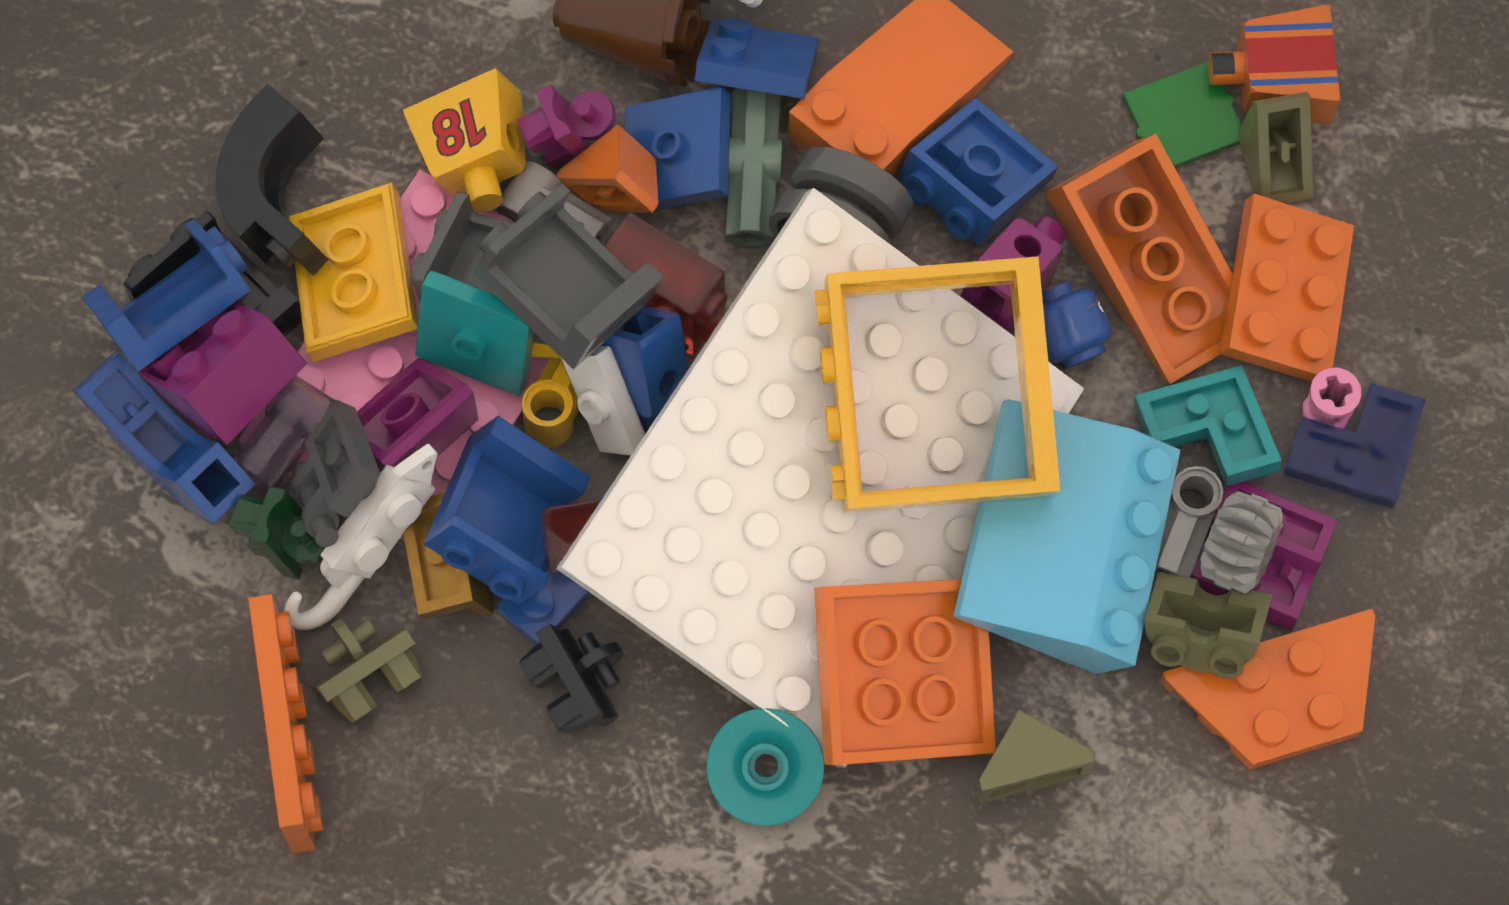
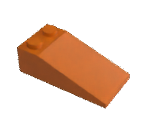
[788,0,1014,179]
[1043,133,1233,385]

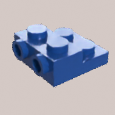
[897,98,1059,248]

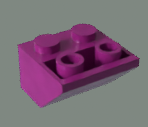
[138,302,307,445]

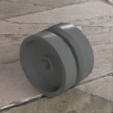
[769,147,913,245]

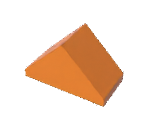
[556,125,659,213]

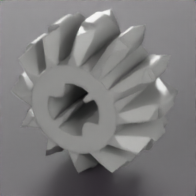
[1200,491,1283,594]

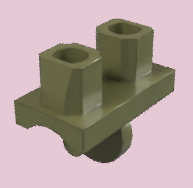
[313,619,423,723]

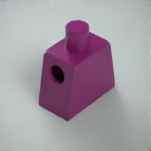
[960,216,1066,334]

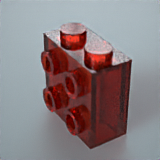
[605,212,728,356]

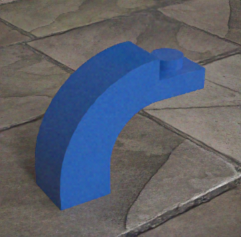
[73,352,256,524]

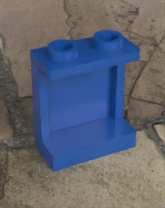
[82,219,251,372]
[424,416,591,605]

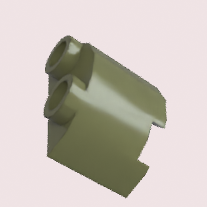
[1144,571,1273,678]

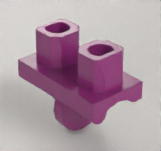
[517,85,616,169]

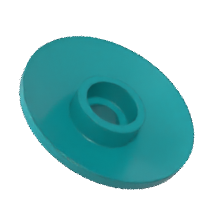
[707,708,824,826]

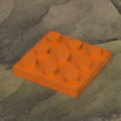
[814,579,996,765]

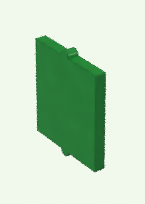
[1122,62,1242,168]

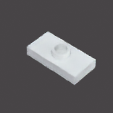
[562,345,645,455]

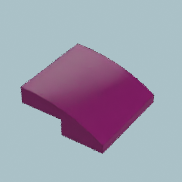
[1190,481,1338,631]

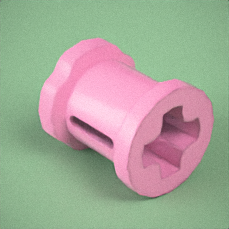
[1302,367,1362,434]

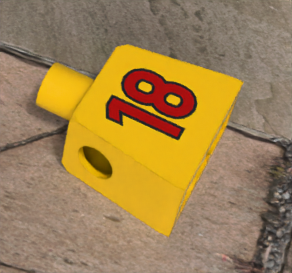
[403,68,526,212]

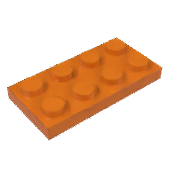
[248,594,324,854]

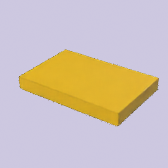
[289,182,418,363]

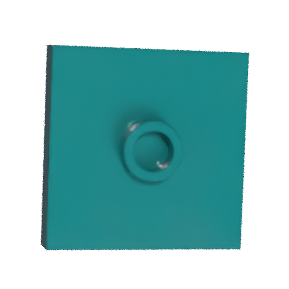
[415,270,534,396]

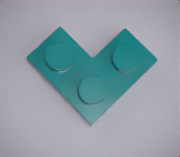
[1134,365,1282,486]

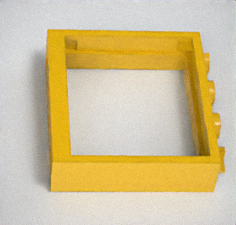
[815,257,1061,513]

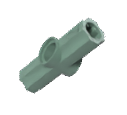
[726,87,782,249]

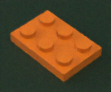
[1220,194,1354,382]

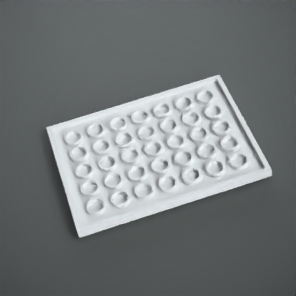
[556,188,1085,768]

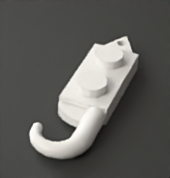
[284,444,437,630]

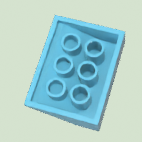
[953,399,1180,674]

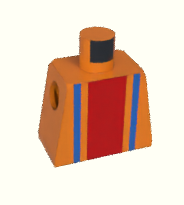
[1208,5,1340,123]

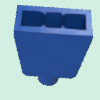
[602,306,688,434]

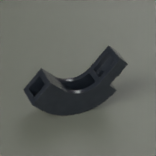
[216,84,329,276]

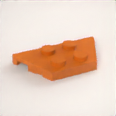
[1161,609,1375,770]

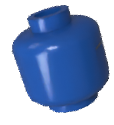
[1042,282,1112,369]

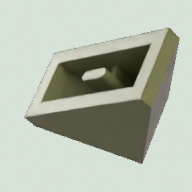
[1238,92,1314,204]
[975,710,1096,805]

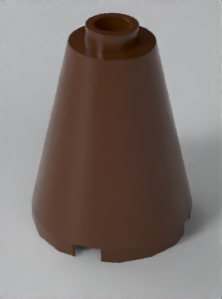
[553,0,710,87]

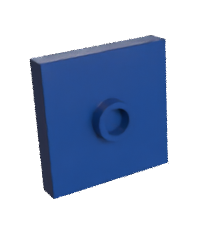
[624,87,731,215]

